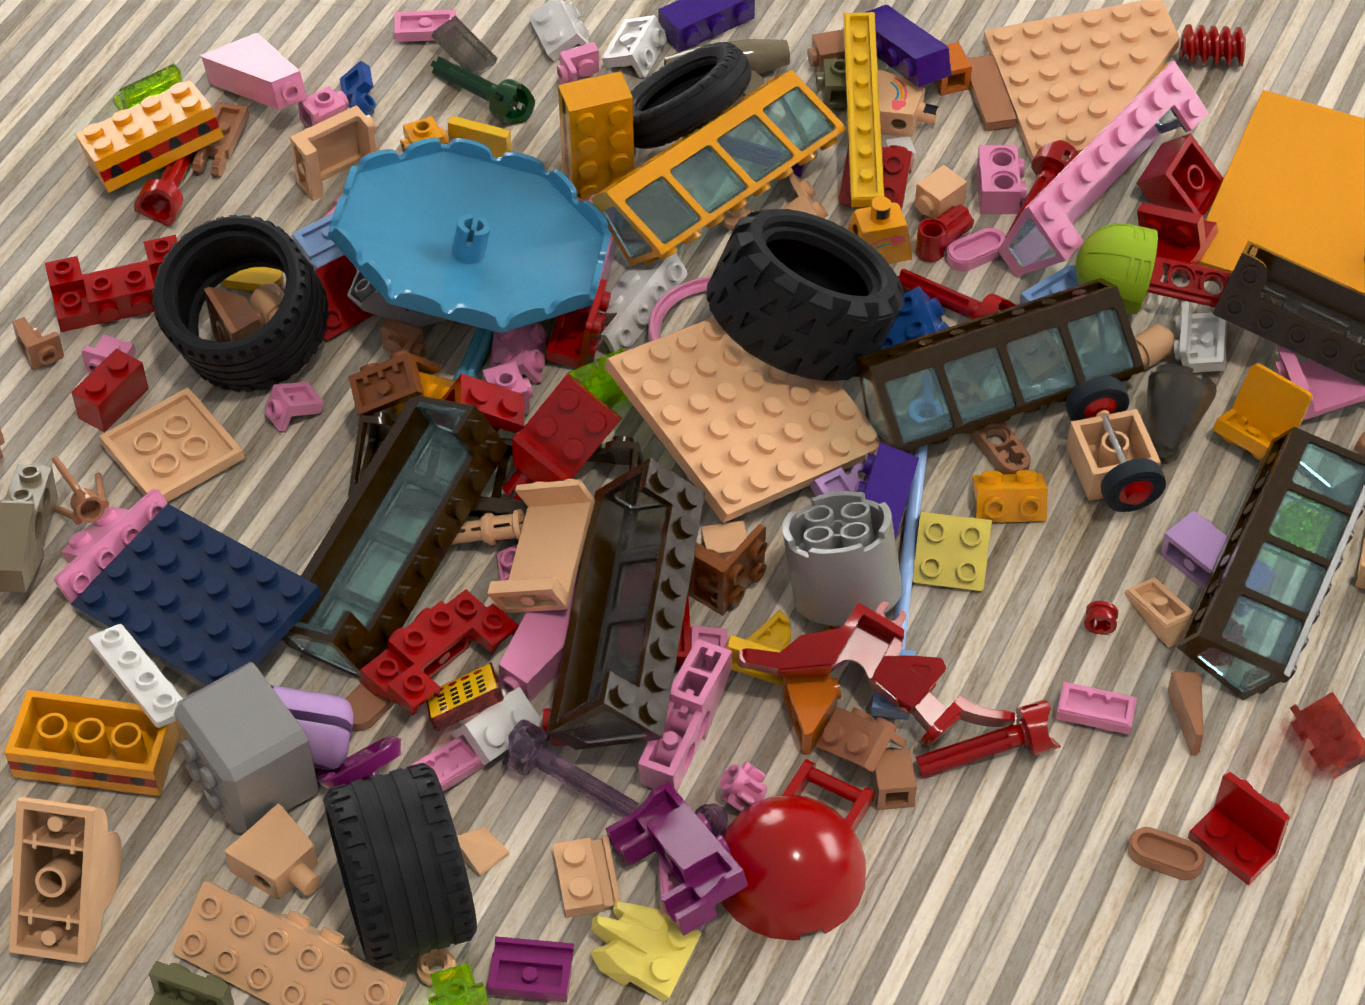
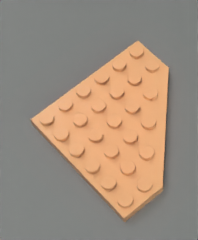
[984,0,1180,162]

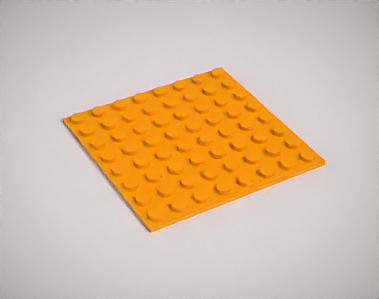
[1197,90,1365,293]

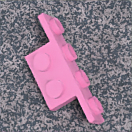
[54,489,168,604]

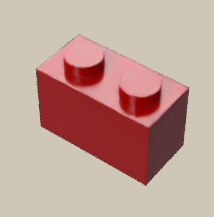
[71,348,149,433]

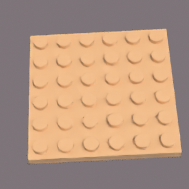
[604,317,882,523]

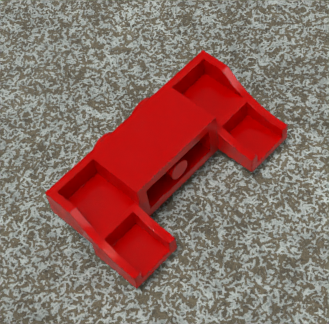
[45,235,178,332]
[359,589,519,716]

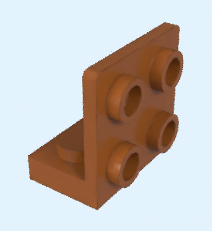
[348,351,441,416]
[688,524,767,616]

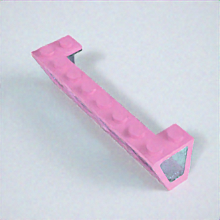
[998,61,1209,277]

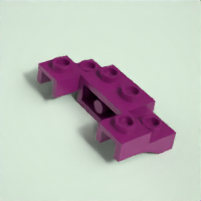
[605,781,748,936]

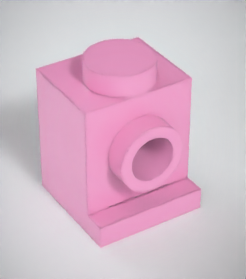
[298,86,349,128]

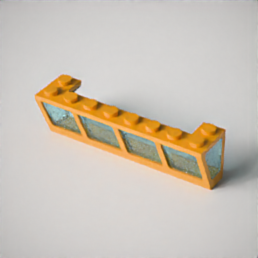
[591,69,846,266]

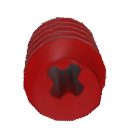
[1179,24,1246,66]

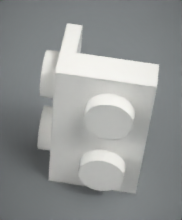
[528,0,590,61]
[1174,302,1227,373]
[451,687,543,765]

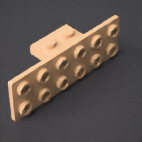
[173,881,406,1005]

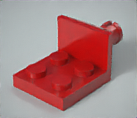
[501,374,622,500]

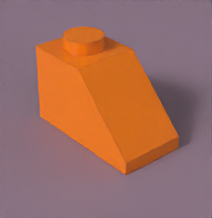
[782,674,841,755]

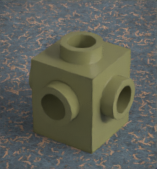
[816,59,847,108]

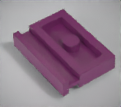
[487,936,575,1002]

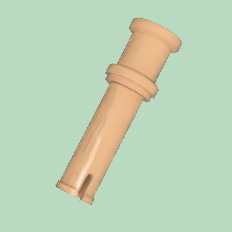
[416,509,525,545]

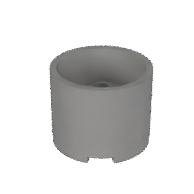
[782,491,902,626]

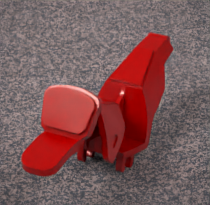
[737,601,1015,748]

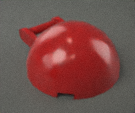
[721,759,875,941]

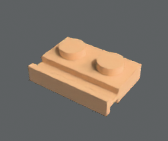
[553,835,621,918]

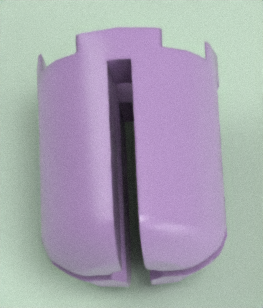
[271,685,354,771]

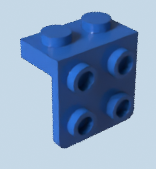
[880,286,949,350]

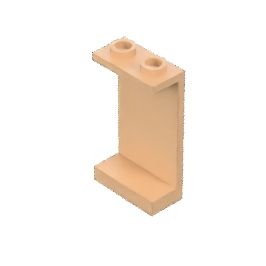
[487,479,595,613]

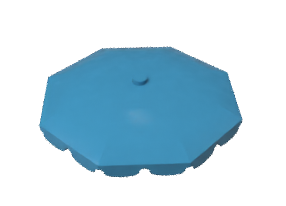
[328,138,612,333]

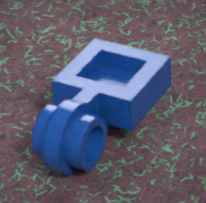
[340,61,376,116]

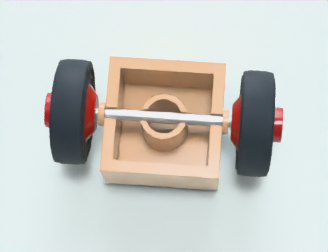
[1066,376,1166,512]

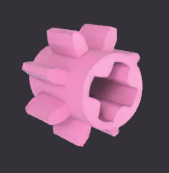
[720,761,767,812]

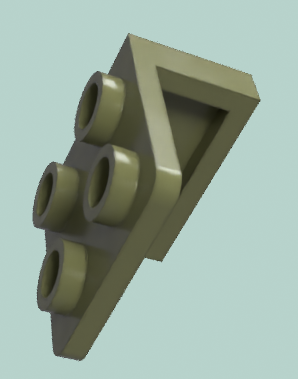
[149,961,234,1005]

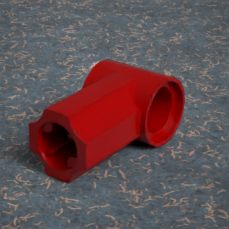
[915,204,974,262]

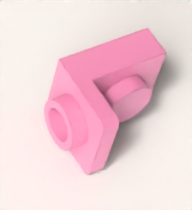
[557,42,599,84]
[81,335,136,373]
[265,381,324,431]

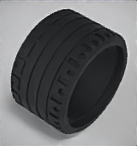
[152,215,329,392]
[323,763,477,968]

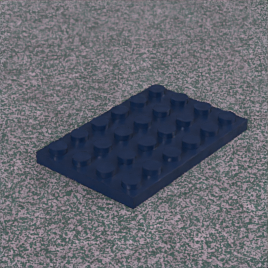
[71,504,323,688]

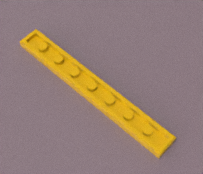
[843,12,884,207]

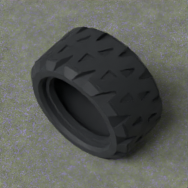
[706,209,904,381]

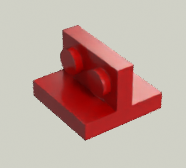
[1137,202,1218,265]

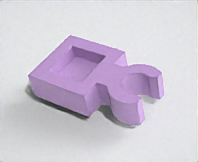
[810,463,863,496]

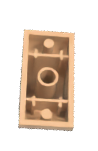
[9,797,122,963]

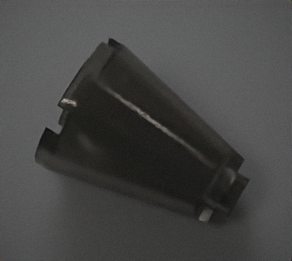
[1145,364,1217,464]

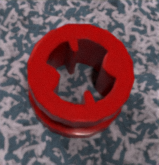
[1084,601,1119,635]

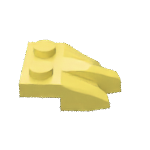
[590,901,702,1002]

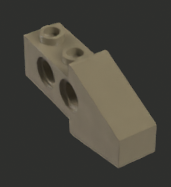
[0,464,58,593]

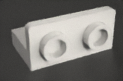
[602,15,667,78]

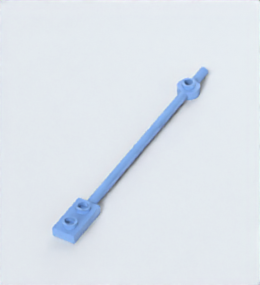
[871,371,942,720]

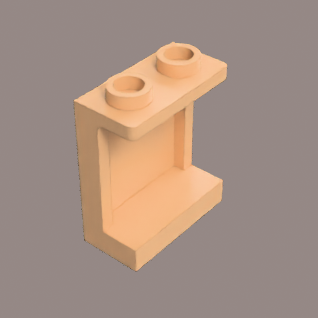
[290,105,379,201]

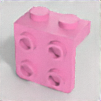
[1275,346,1365,421]

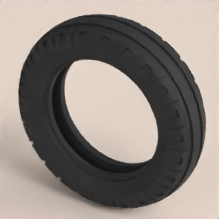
[630,42,751,149]

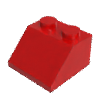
[1136,133,1224,218]

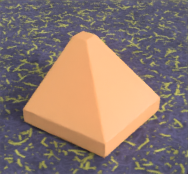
[457,827,509,877]

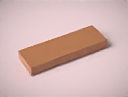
[968,55,1017,131]

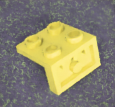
[913,512,992,591]

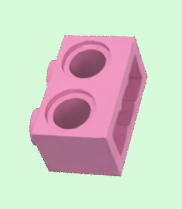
[976,145,1027,214]

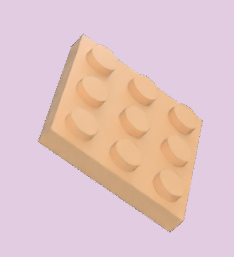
[99,387,245,502]

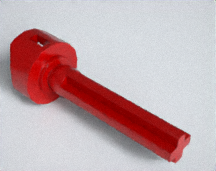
[1005,140,1079,239]
[134,151,196,227]
[898,269,1016,320]
[915,699,1061,778]

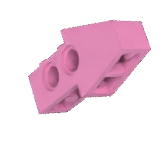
[638,639,733,792]

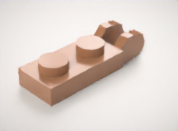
[193,102,249,177]

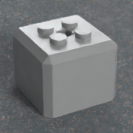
[174,662,319,833]

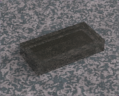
[432,15,498,76]

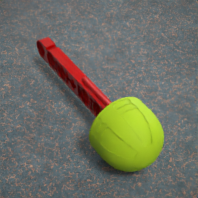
[1076,223,1346,334]

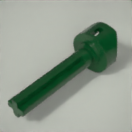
[431,56,535,124]

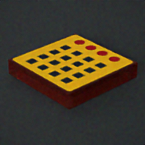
[426,662,504,731]

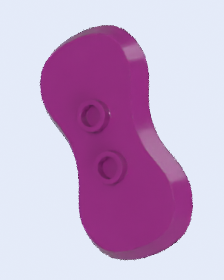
[316,735,401,789]

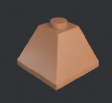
[204,287,264,342]

